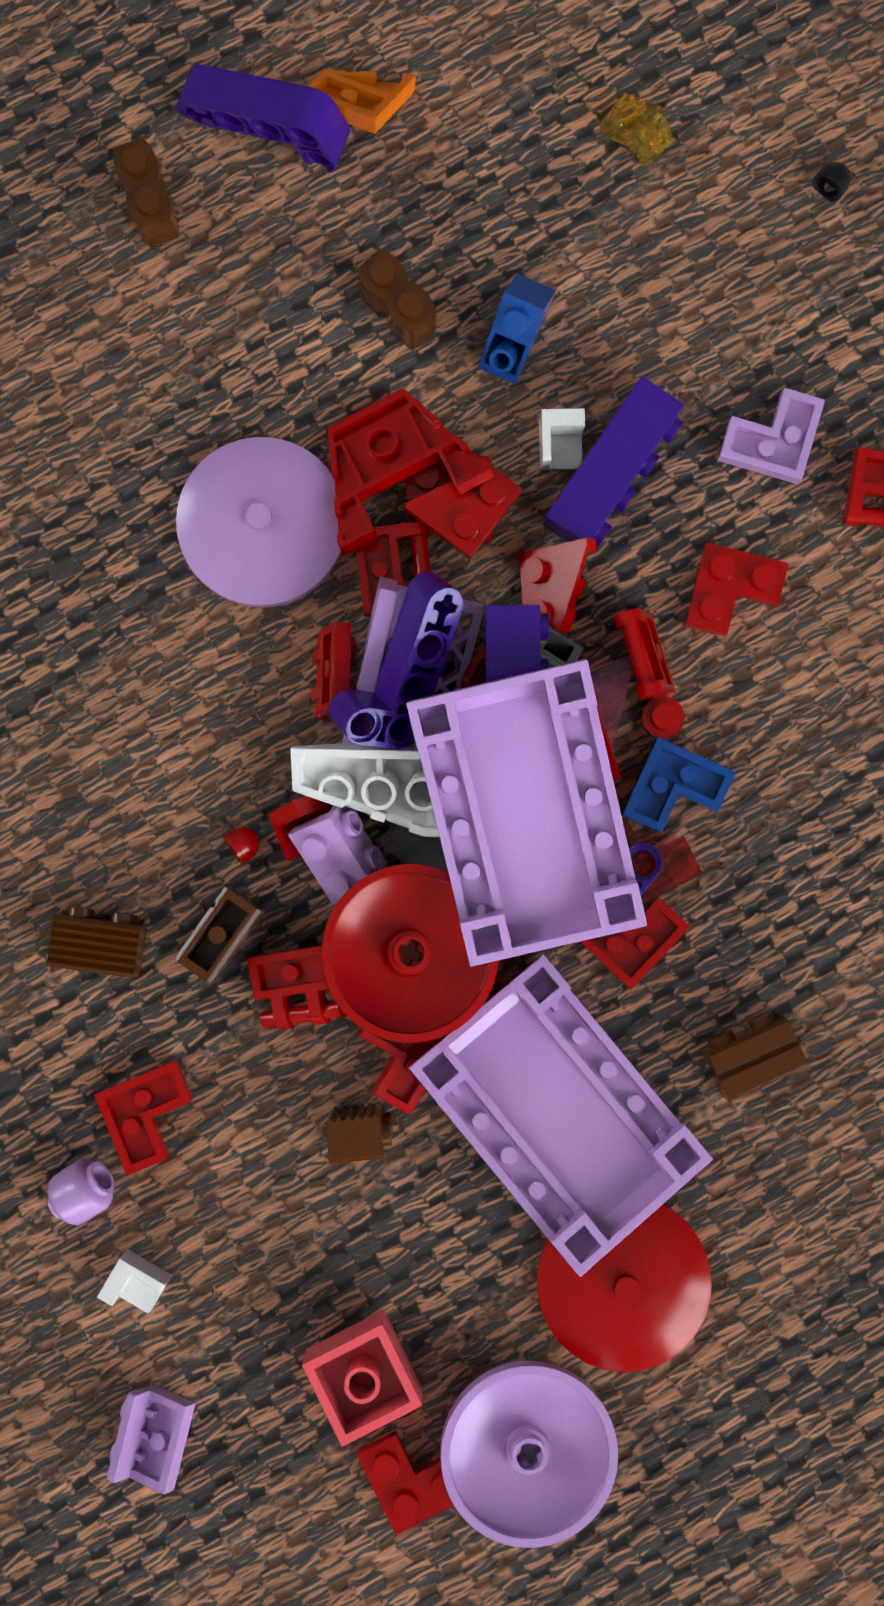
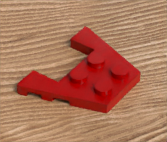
[328,388,495,555]

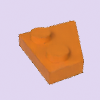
[307,69,416,134]

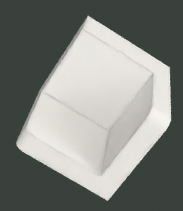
[539,408,585,471]
[97,1249,172,1313]

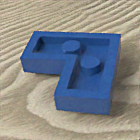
[621,737,736,833]

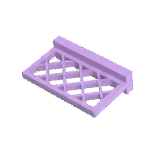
[342,577,485,743]

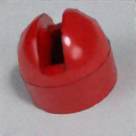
[223,827,259,865]

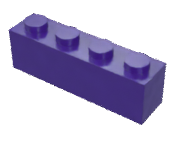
[543,376,685,548]
[484,604,549,682]

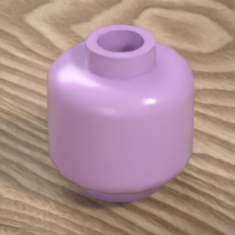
[47,1159,115,1226]

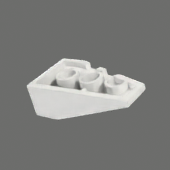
[291,742,440,837]

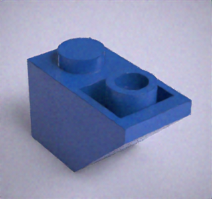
[478,274,556,385]

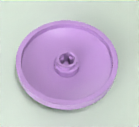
[176,437,342,608]
[440,1360,618,1548]

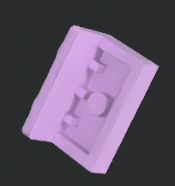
[288,805,386,905]
[107,1385,196,1494]

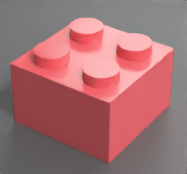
[302,1310,423,1447]

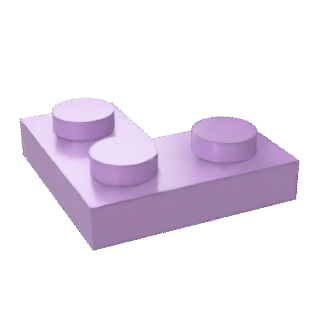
[717,388,825,484]

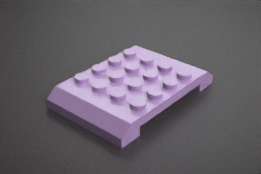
[406,659,647,967]
[408,954,713,1277]

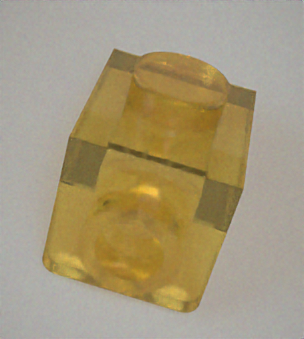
[599,93,673,168]

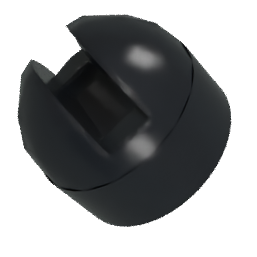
[813,162,851,202]

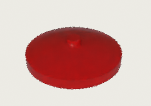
[321,864,499,1043]
[537,1204,711,1372]

